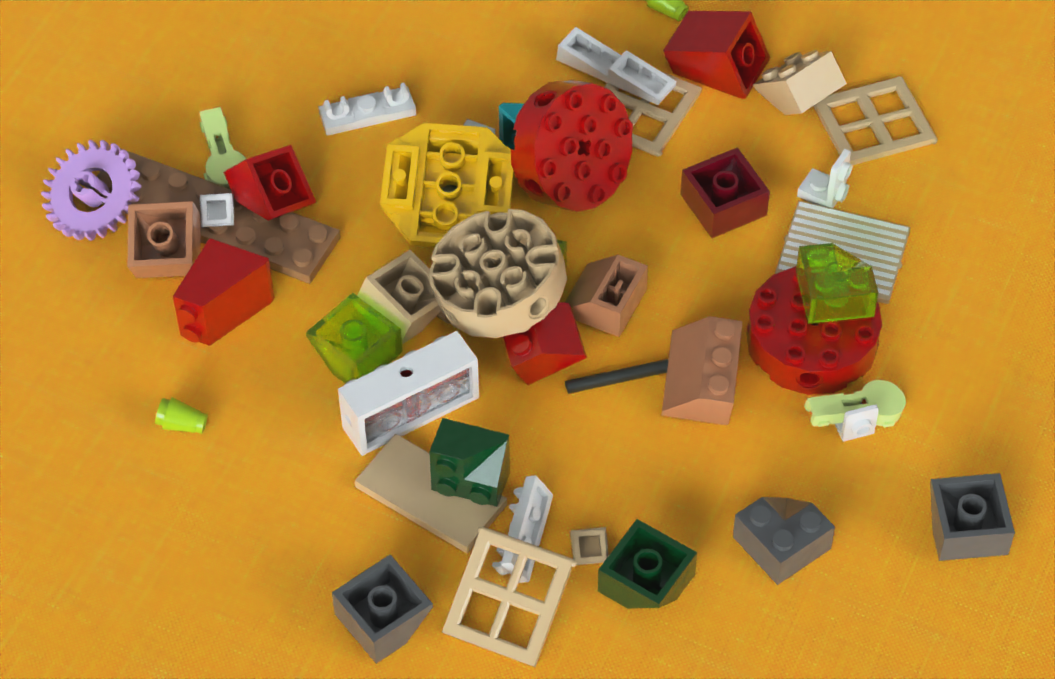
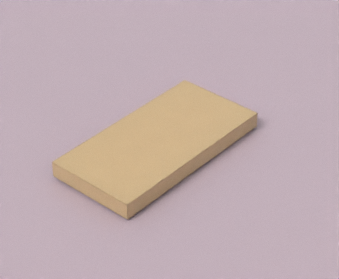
[355,433,507,554]

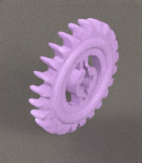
[41,140,141,241]

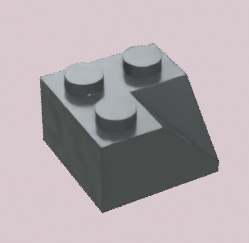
[930,473,1015,561]
[733,497,835,585]
[332,555,433,664]

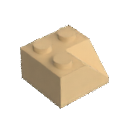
[355,250,441,346]

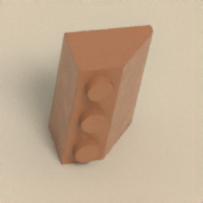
[661,316,742,426]

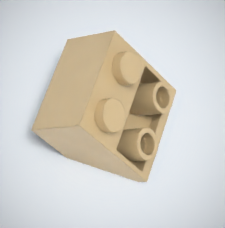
[753,49,847,115]

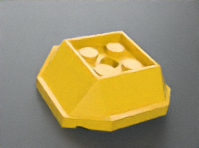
[380,123,514,247]

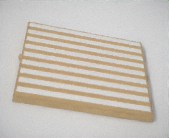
[775,201,911,304]

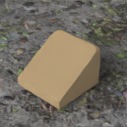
[570,527,609,565]

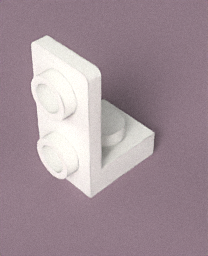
[797,149,853,208]

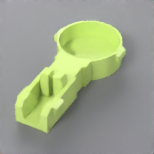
[199,107,246,189]
[804,380,906,427]

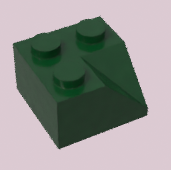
[429,418,510,507]
[598,519,697,609]

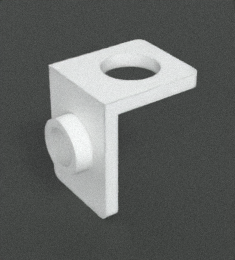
[835,402,879,442]

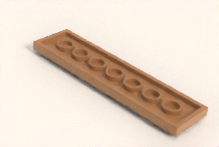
[90,148,340,284]

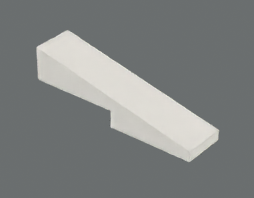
[556,27,677,105]

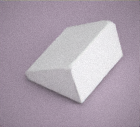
[200,193,234,227]

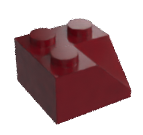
[680,147,770,238]

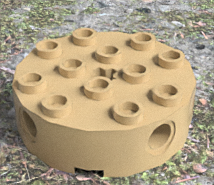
[429,209,567,338]

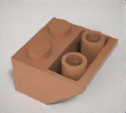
[565,255,648,337]

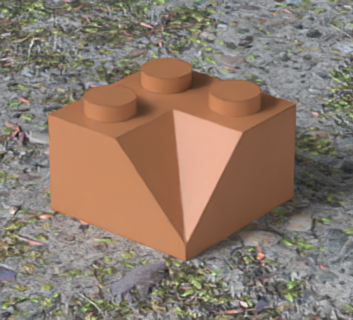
[127,201,201,278]

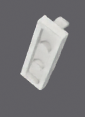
[318,83,416,136]
[492,475,553,583]

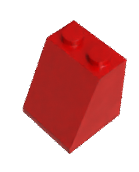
[663,11,770,99]
[173,238,274,346]

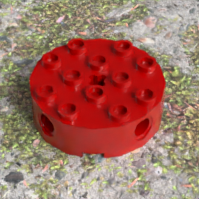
[511,80,633,212]
[746,264,882,395]

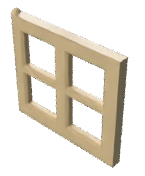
[604,71,702,157]
[813,76,938,165]
[442,526,577,667]

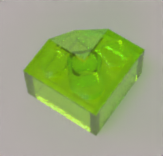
[796,243,879,324]
[306,293,403,384]

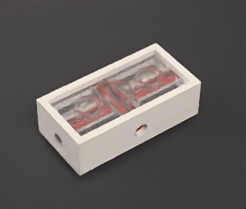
[338,331,479,456]

